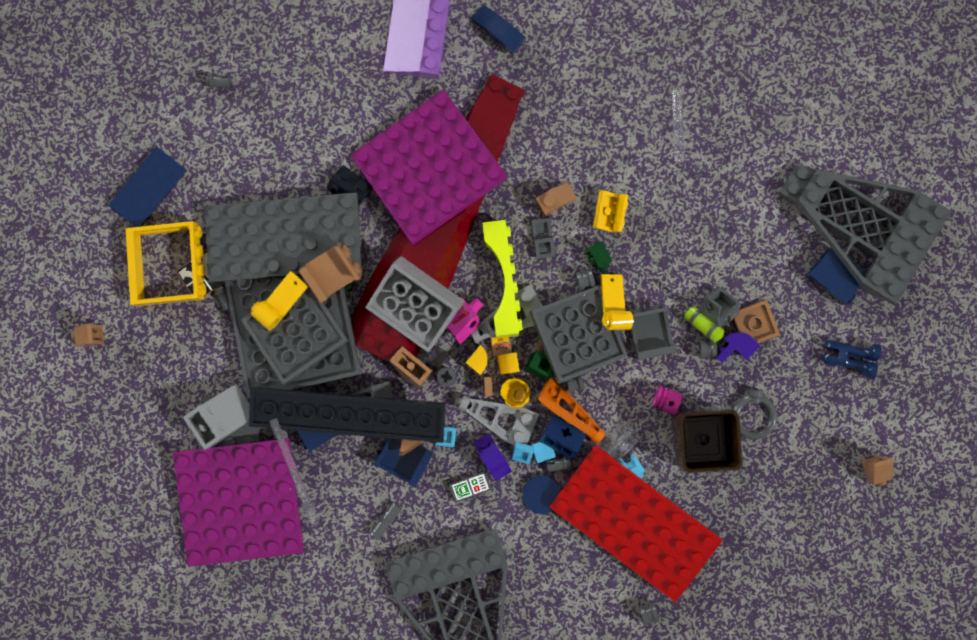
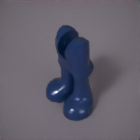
[821,340,882,380]

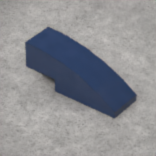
[471,5,526,55]

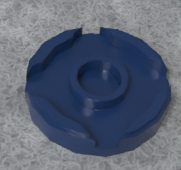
[523,475,560,514]

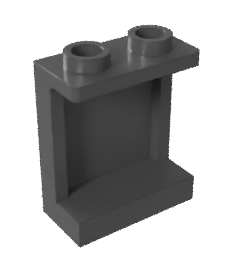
[631,305,677,360]

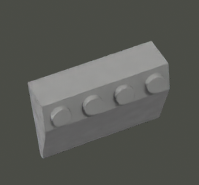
[365,256,465,353]

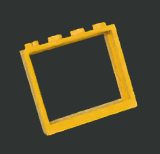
[125,221,206,306]

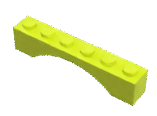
[482,220,523,339]

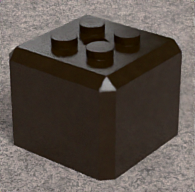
[673,409,743,473]

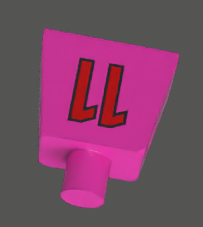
[446,297,484,344]

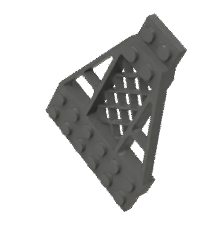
[778,162,951,305]
[385,528,508,640]

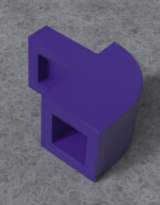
[717,331,761,363]
[473,433,512,481]

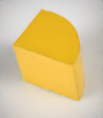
[466,345,487,375]
[497,352,520,375]

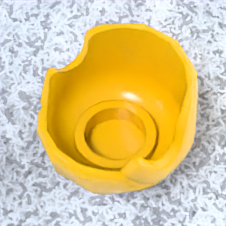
[500,378,531,408]

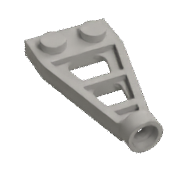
[471,284,542,343]
[458,395,539,446]

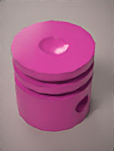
[652,385,682,415]

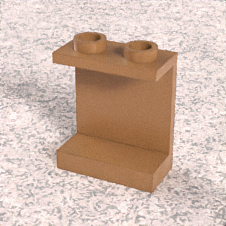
[299,242,363,303]

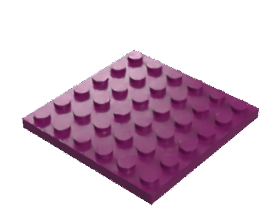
[351,89,508,245]
[173,437,304,567]

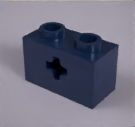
[539,415,587,459]

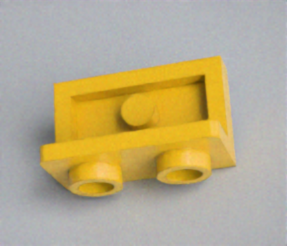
[593,190,628,233]

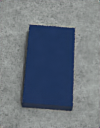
[108,146,187,227]

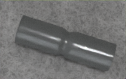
[370,502,402,540]

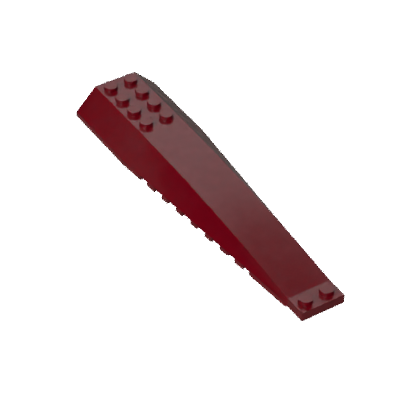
[351,74,525,361]

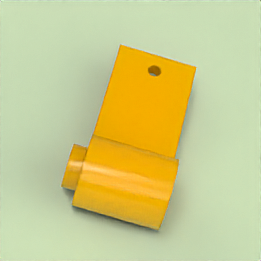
[251,271,309,331]
[600,274,633,330]

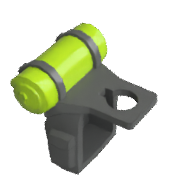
[684,288,741,343]

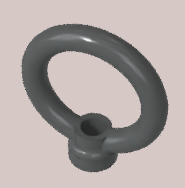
[733,389,777,440]

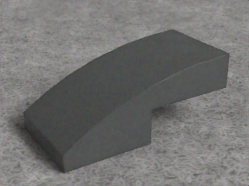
[531,217,555,259]

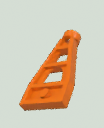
[538,378,606,444]

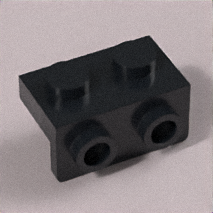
[327,165,373,208]

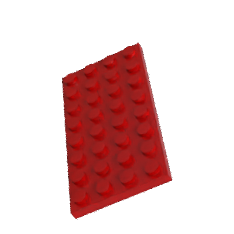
[549,444,723,602]

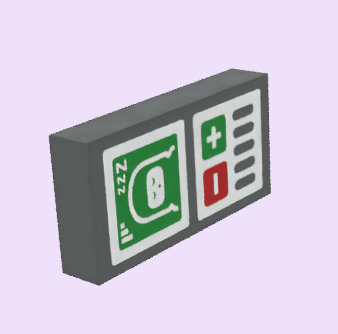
[449,471,492,503]

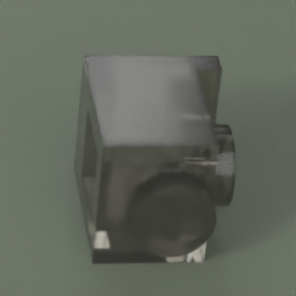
[419,345,449,369]

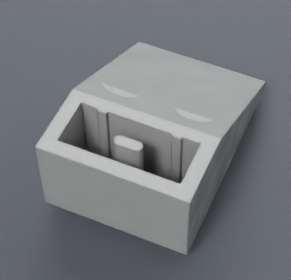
[183,384,250,450]

